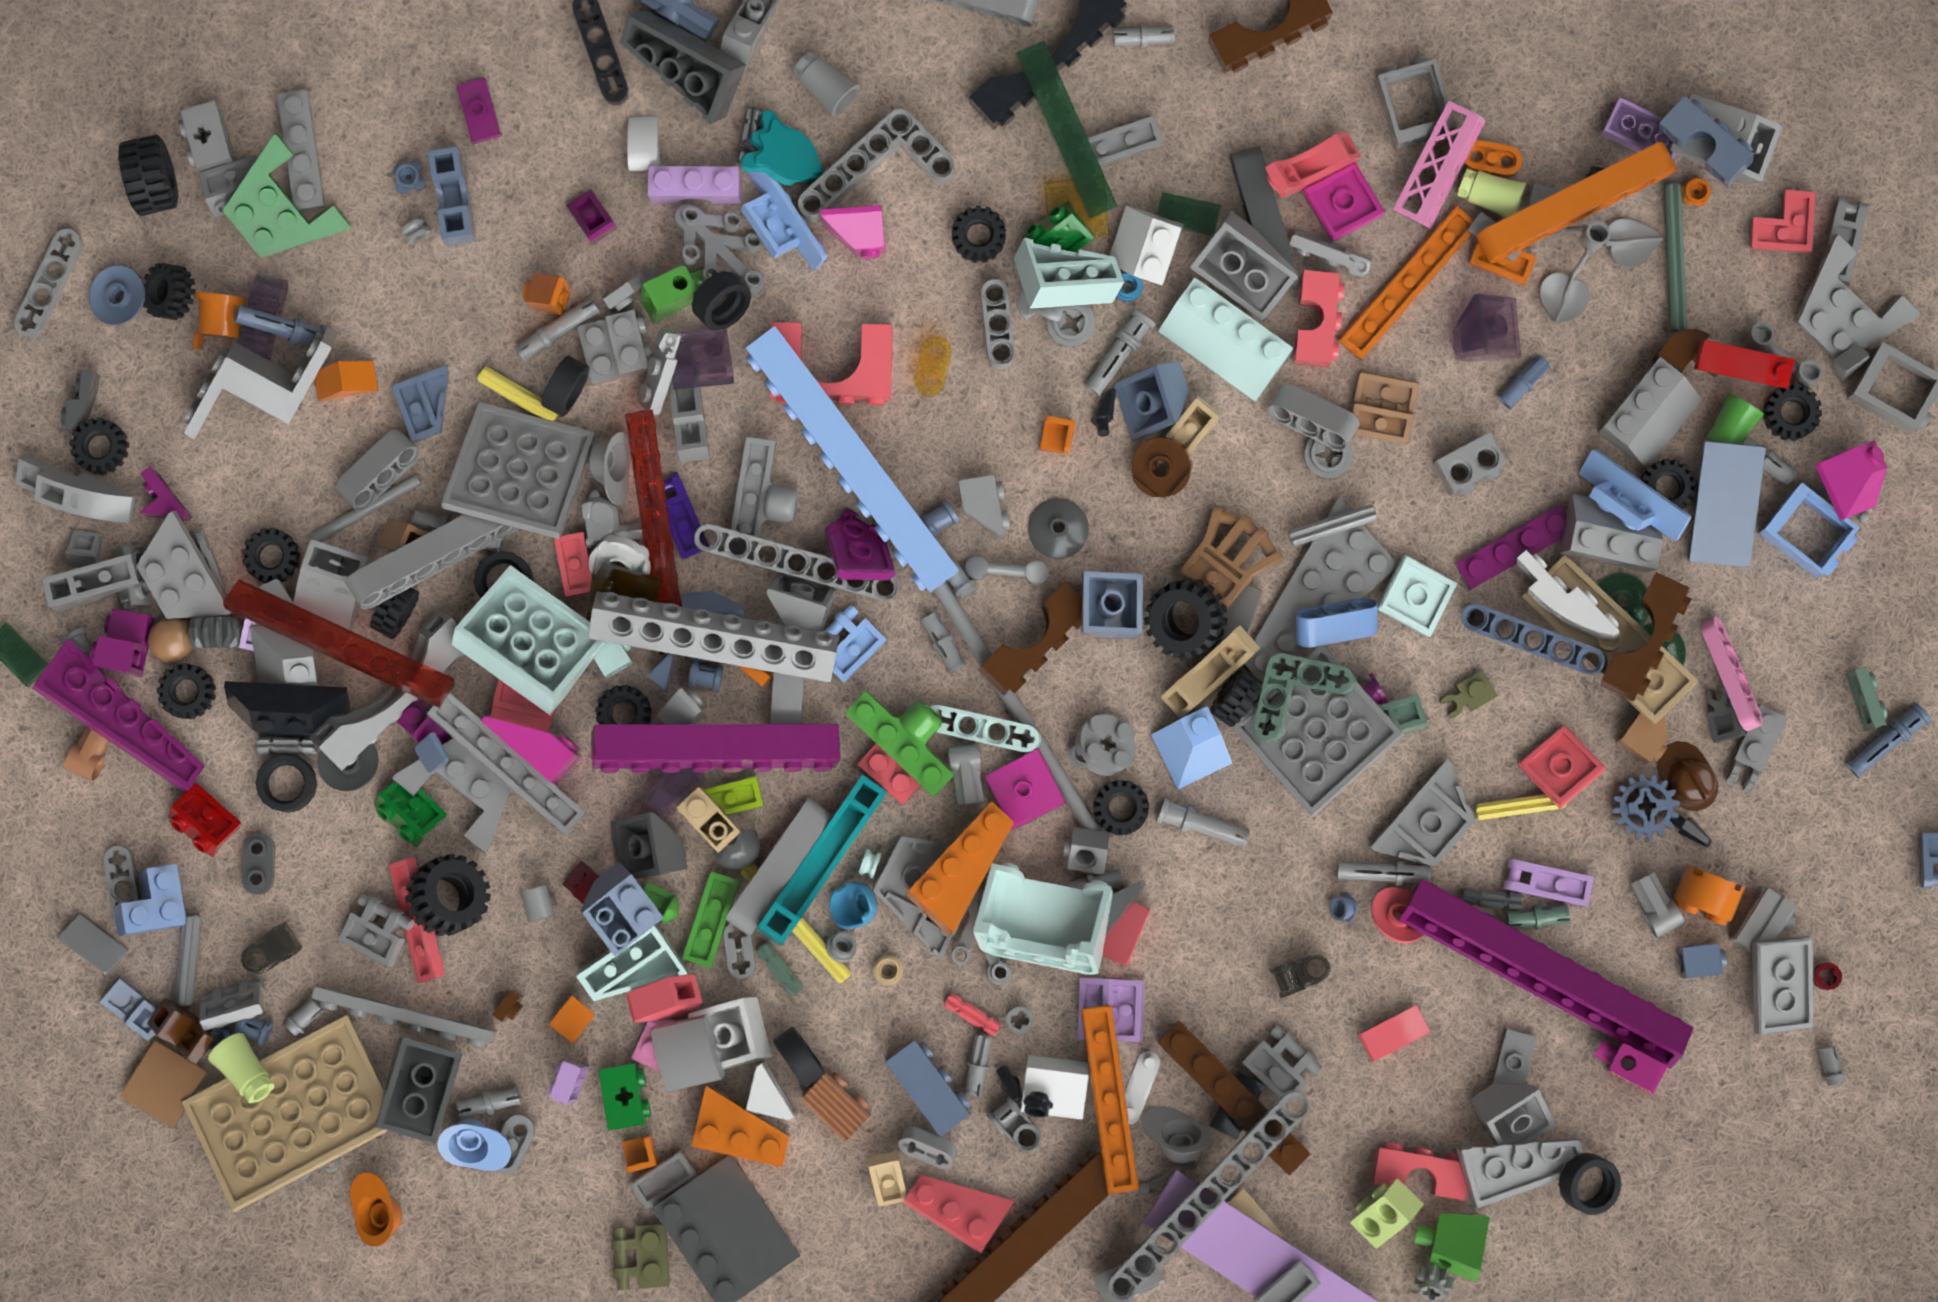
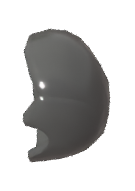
[714,829,760,870]

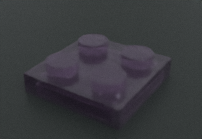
[672,328,734,390]

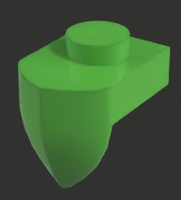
[643,882,680,924]

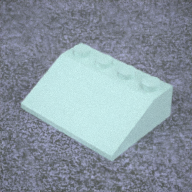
[451,565,605,715]

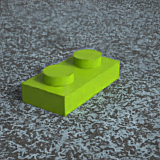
[704,776,764,816]

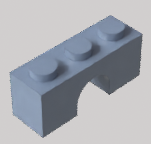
[1659,96,1754,188]
[427,146,476,247]

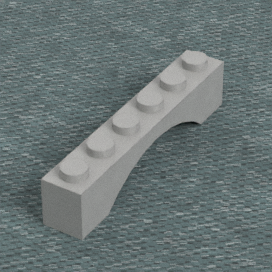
[309,609,464,771]

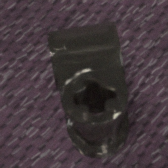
[241,922,303,974]
[1269,954,1331,998]

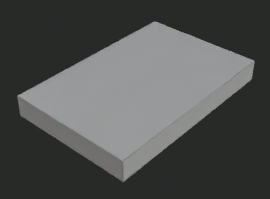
[1752,935,1814,1035]

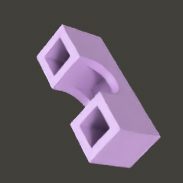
[648,166,742,204]

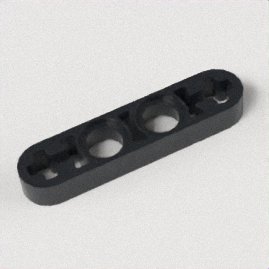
[572,0,629,106]

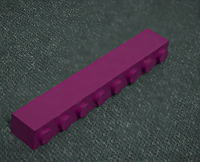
[591,724,841,773]

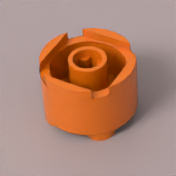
[1673,864,1745,926]

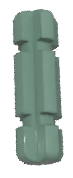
[756,942,803,997]

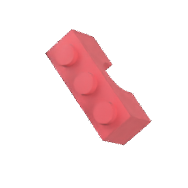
[1293,270,1345,368]
[1371,1142,1467,1201]

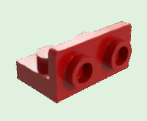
[168,783,241,857]

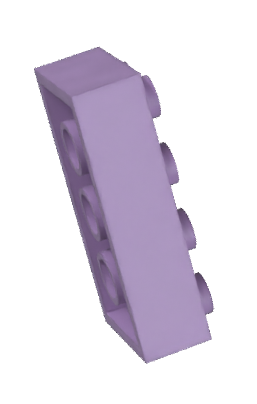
[1600,97,1676,160]
[548,1059,590,1105]

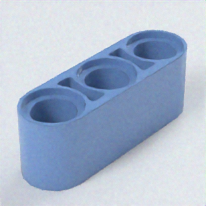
[1295,598,1378,647]

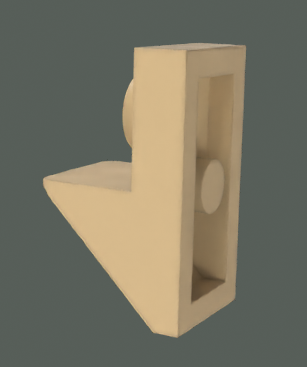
[1165,396,1222,455]
[867,1151,907,1207]

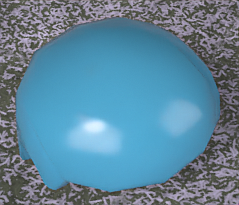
[829,881,877,929]

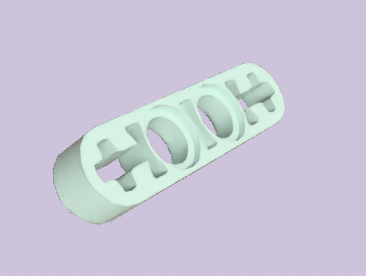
[931,705,1041,752]

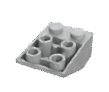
[1669,93,1783,185]
[289,539,374,648]

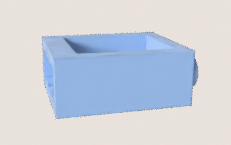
[1759,482,1860,578]

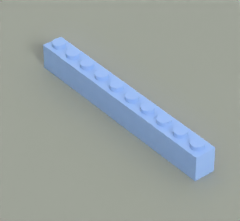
[746,326,959,593]

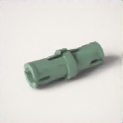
[1505,904,1570,930]

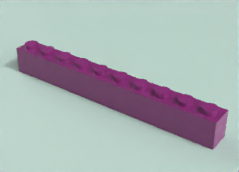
[1399,879,1694,1069]

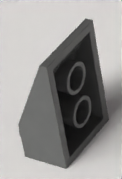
[375,1036,463,1144]

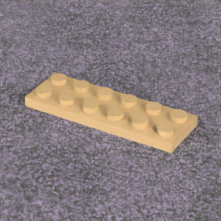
[1522,555,1698,726]

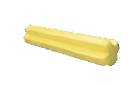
[477,367,559,422]
[1475,794,1566,820]

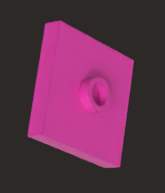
[1302,162,1385,243]
[984,748,1067,831]

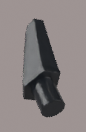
[1091,388,1116,437]
[1669,815,1712,847]
[996,1066,1023,1103]

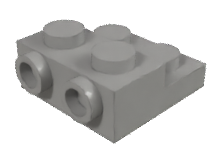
[577,310,653,386]

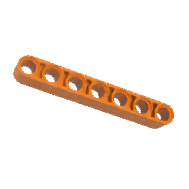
[1476,142,1678,263]

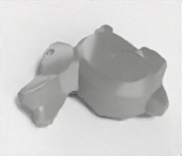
[581,489,648,548]

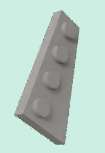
[1456,1138,1583,1209]

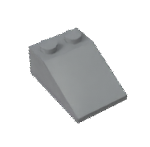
[1190,211,1299,321]

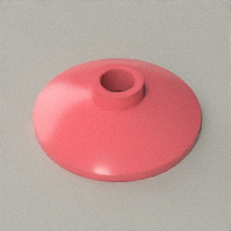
[1371,887,1424,943]

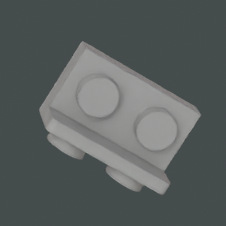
[199,155,257,217]

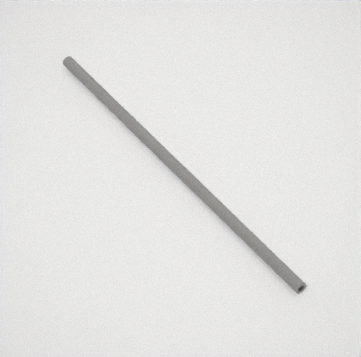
[934,582,1101,831]

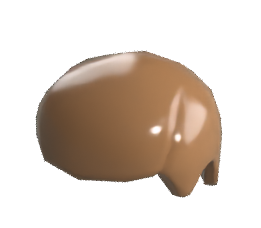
[148,617,193,663]

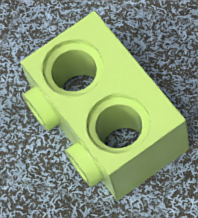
[1350,1178,1424,1249]

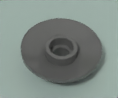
[1028,499,1089,559]
[317,744,379,792]

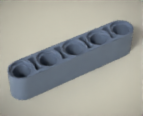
[1461,604,1608,675]

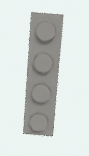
[277,89,326,212]

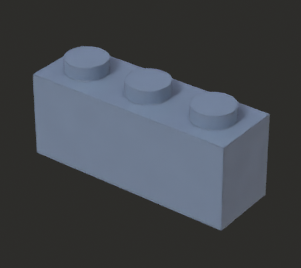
[885,1040,971,1137]

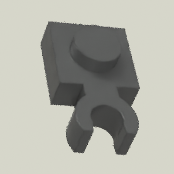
[1706,686,1746,743]

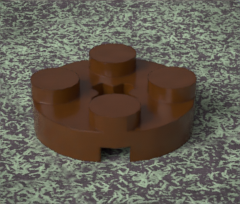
[1131,436,1193,498]

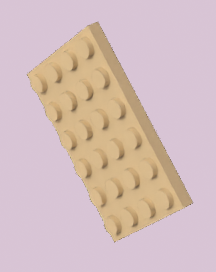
[182,1015,387,1212]

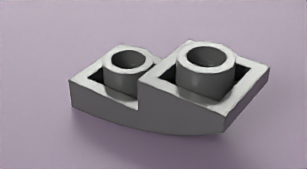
[61,370,100,433]

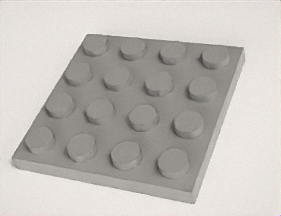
[442,402,595,539]
[1233,645,1405,817]

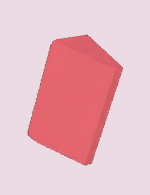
[1102,902,1150,966]

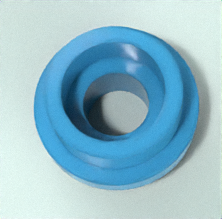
[1116,272,1143,302]

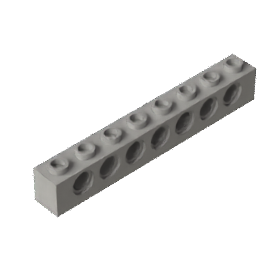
[588,592,839,683]

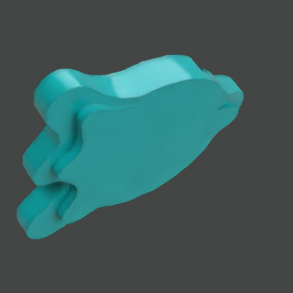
[740,110,825,186]

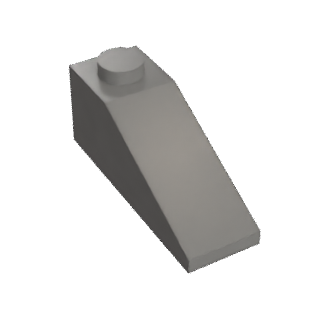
[41,554,139,613]

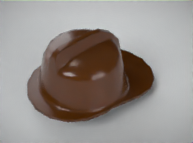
[1657,741,1718,811]

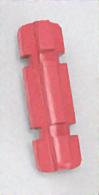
[944,993,1001,1036]

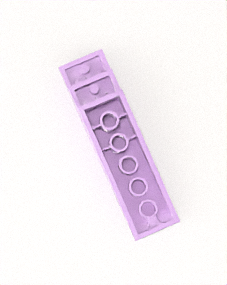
[1143,1169,1379,1302]

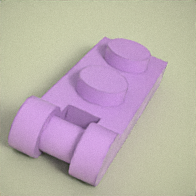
[1503,859,1594,907]

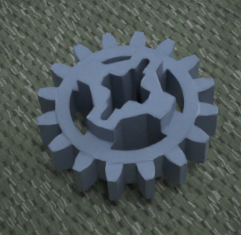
[1612,774,1680,841]

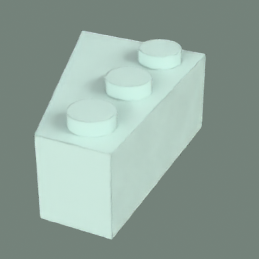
[1013,237,1124,308]
[576,924,688,1001]

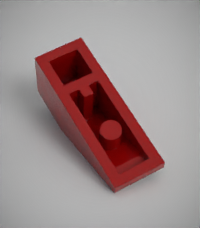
[1694,339,1795,389]

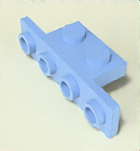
[741,172,827,271]
[1579,449,1691,541]

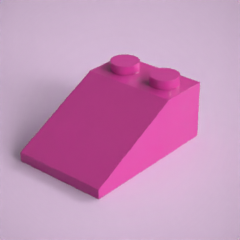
[481,716,581,785]

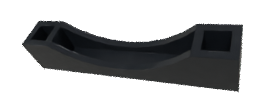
[969,0,1127,130]

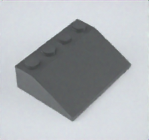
[652,1155,800,1302]

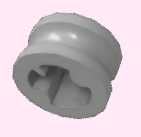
[400,218,431,245]
[1006,1006,1034,1034]

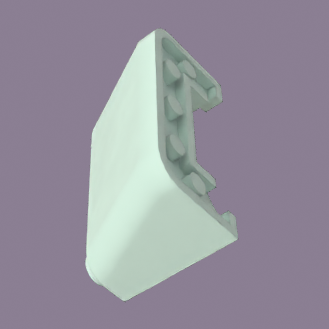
[973,862,1113,975]

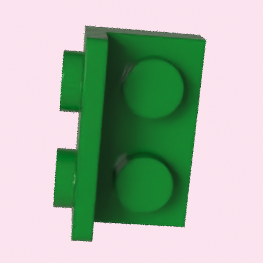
[1022,201,1094,252]
[374,781,448,847]

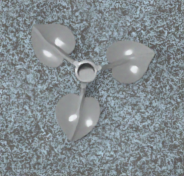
[1528,183,1663,323]

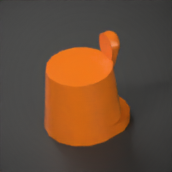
[192,292,246,350]

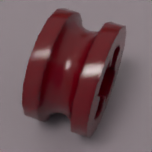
[1813,963,1842,990]

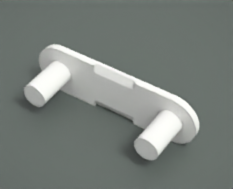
[1125,1051,1160,1125]

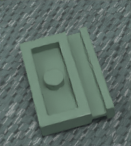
[1845,666,1888,731]

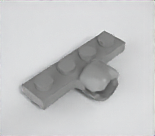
[729,437,799,555]

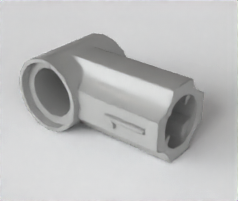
[948,743,984,806]
[1630,872,1685,938]
[521,886,557,922]

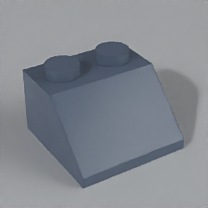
[1081,571,1143,640]

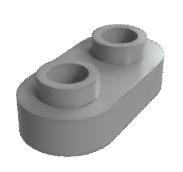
[496,1115,535,1174]

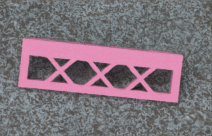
[1393,100,1486,229]

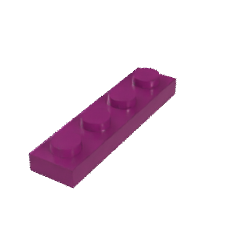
[1454,505,1566,591]

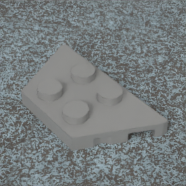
[136,511,234,619]
[1370,759,1475,867]

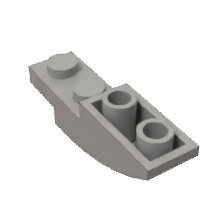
[15,454,135,523]

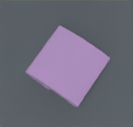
[1077,978,1145,1042]

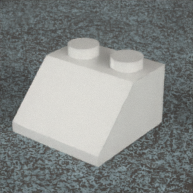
[1109,205,1183,285]
[688,997,772,1069]

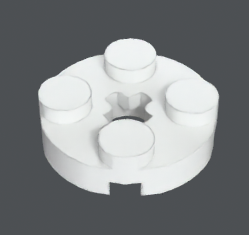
[589,535,651,575]

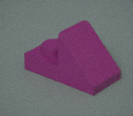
[566,189,617,245]
[140,466,193,521]
[396,700,453,745]

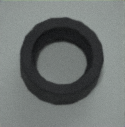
[691,271,751,331]
[541,355,590,417]
[474,551,534,598]
[255,754,317,813]
[773,1027,826,1087]
[1559,1153,1622,1215]

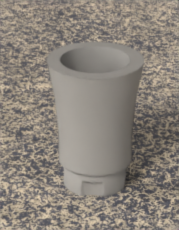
[793,51,861,117]

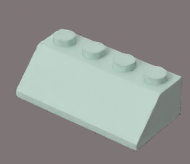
[1158,278,1293,402]

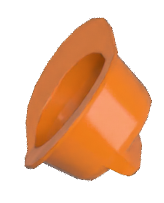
[350,1172,402,1247]

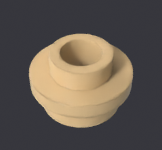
[873,955,903,986]

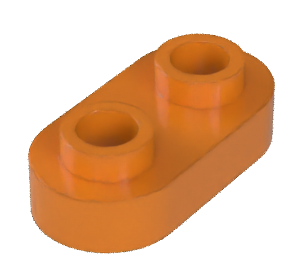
[1464,140,1523,178]

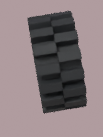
[952,205,1006,263]
[143,263,195,320]
[1763,383,1822,441]
[69,418,129,475]
[1640,458,1697,510]
[242,528,301,583]
[370,587,419,639]
[156,663,216,719]
[1210,668,1263,727]
[595,685,652,724]
[1093,780,1149,836]

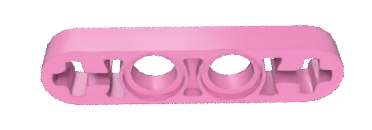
[1700,616,1763,731]

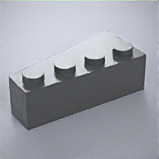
[620,9,746,124]

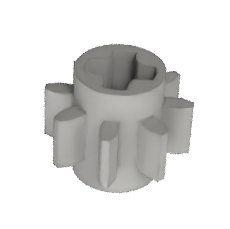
[1414,1263,1455,1302]

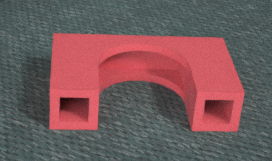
[769,322,893,406]

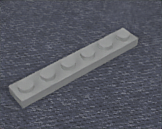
[426,690,586,836]
[311,987,497,1048]

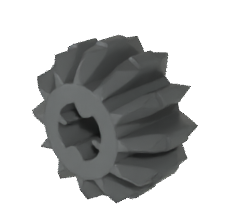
[188,617,241,648]

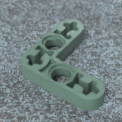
[1253,653,1356,742]

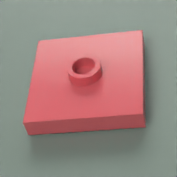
[1518,724,1606,809]

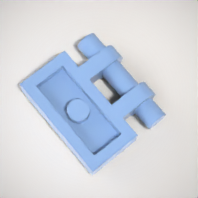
[824,604,887,684]

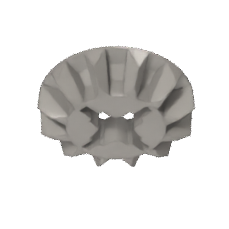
[1047,305,1095,348]
[1304,438,1353,479]

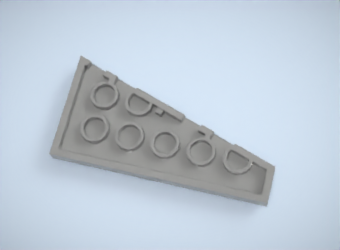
[1244,498,1398,684]

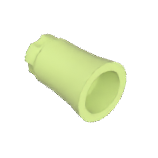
[1457,168,1527,218]
[208,1033,274,1103]

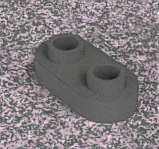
[242,833,275,895]

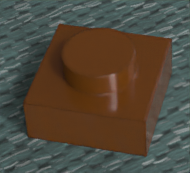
[492,990,523,1022]

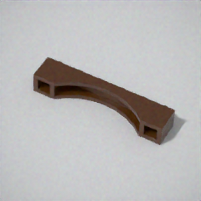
[1157,1021,1311,1176]

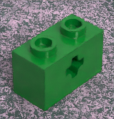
[598,1063,651,1131]

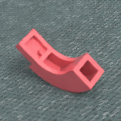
[1265,132,1362,198]

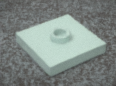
[1378,555,1457,637]

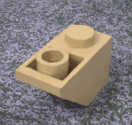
[676,787,741,853]

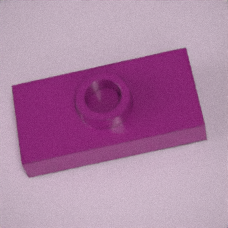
[456,78,502,144]

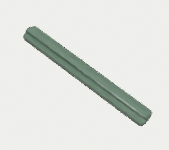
[1664,183,1687,332]

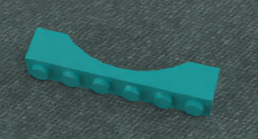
[756,775,887,947]

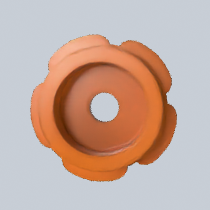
[1681,177,1711,207]

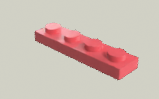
[388,857,445,983]

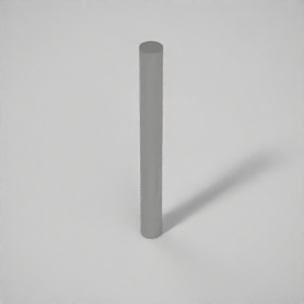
[310,474,422,542]

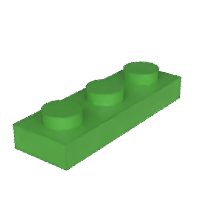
[682,871,740,968]

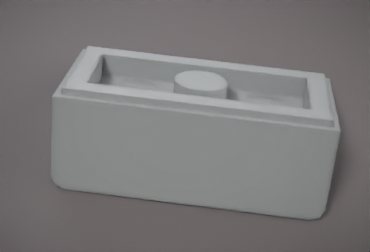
[1217,586,1263,642]
[57,914,129,975]

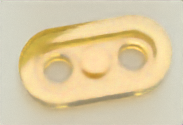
[915,336,952,397]

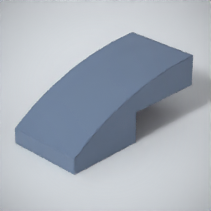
[99,976,158,1042]

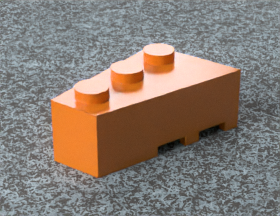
[692,1085,791,1167]

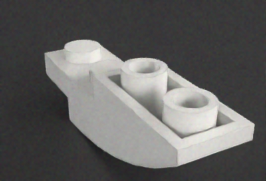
[1517,550,1619,641]

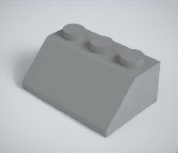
[1598,357,1702,470]
[1559,494,1663,573]

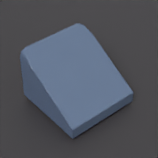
[649,654,675,693]
[415,732,449,773]

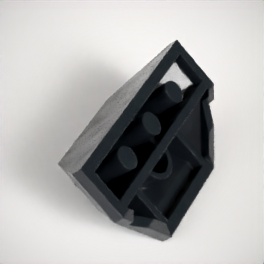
[224,681,350,738]

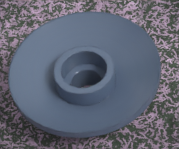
[89,265,145,325]

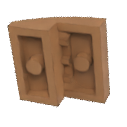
[1352,371,1420,444]
[120,1041,207,1129]

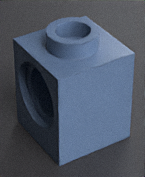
[1677,943,1727,979]

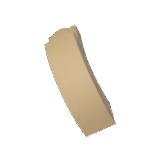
[1161,626,1260,719]

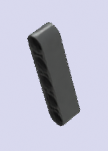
[1230,146,1299,289]

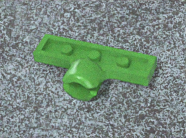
[845,690,955,797]

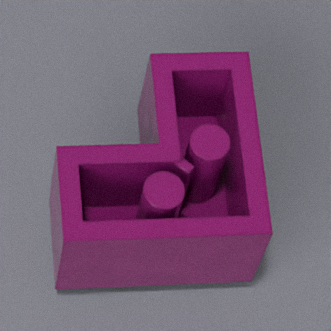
[90,608,155,677]

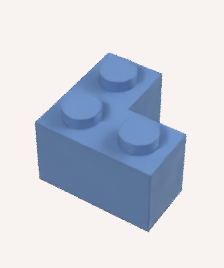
[113,864,187,937]

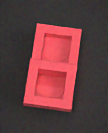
[1358,1005,1430,1062]

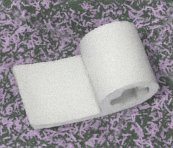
[627,116,660,171]

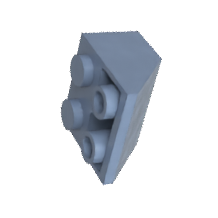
[580,862,664,956]

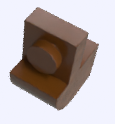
[1652,329,1718,377]
[147,998,214,1064]

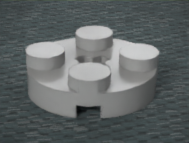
[1075,714,1135,776]

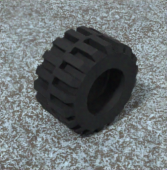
[118,134,179,216]
[1144,578,1228,659]
[405,854,491,936]

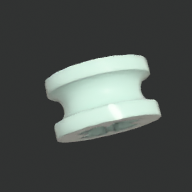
[859,849,882,879]

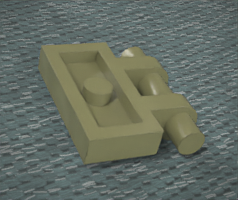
[611,1224,670,1290]

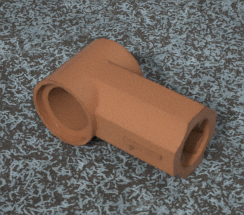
[64,726,110,781]

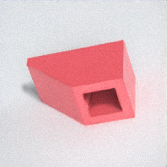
[626,974,703,1023]

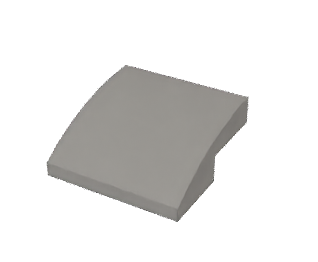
[651,1014,725,1092]

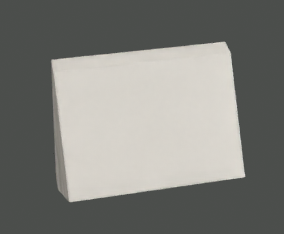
[1021,1055,1089,1120]
[746,1062,797,1120]

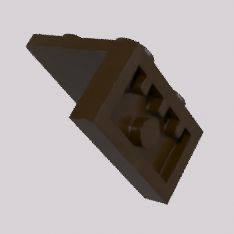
[586,562,661,624]

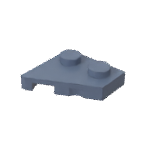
[391,365,449,443]

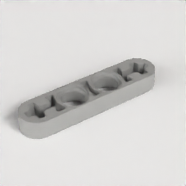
[14,228,83,339]

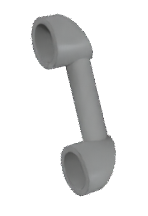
[1748,322,1823,386]
[964,555,1049,586]

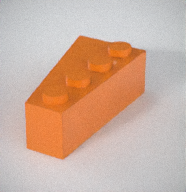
[905,802,1014,936]

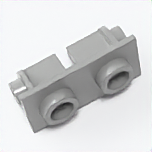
[112,546,152,610]

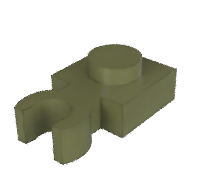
[1440,670,1498,718]

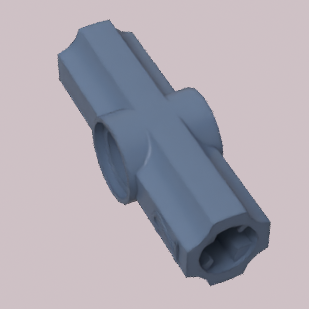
[636,0,719,42]

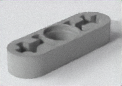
[104,846,141,926]

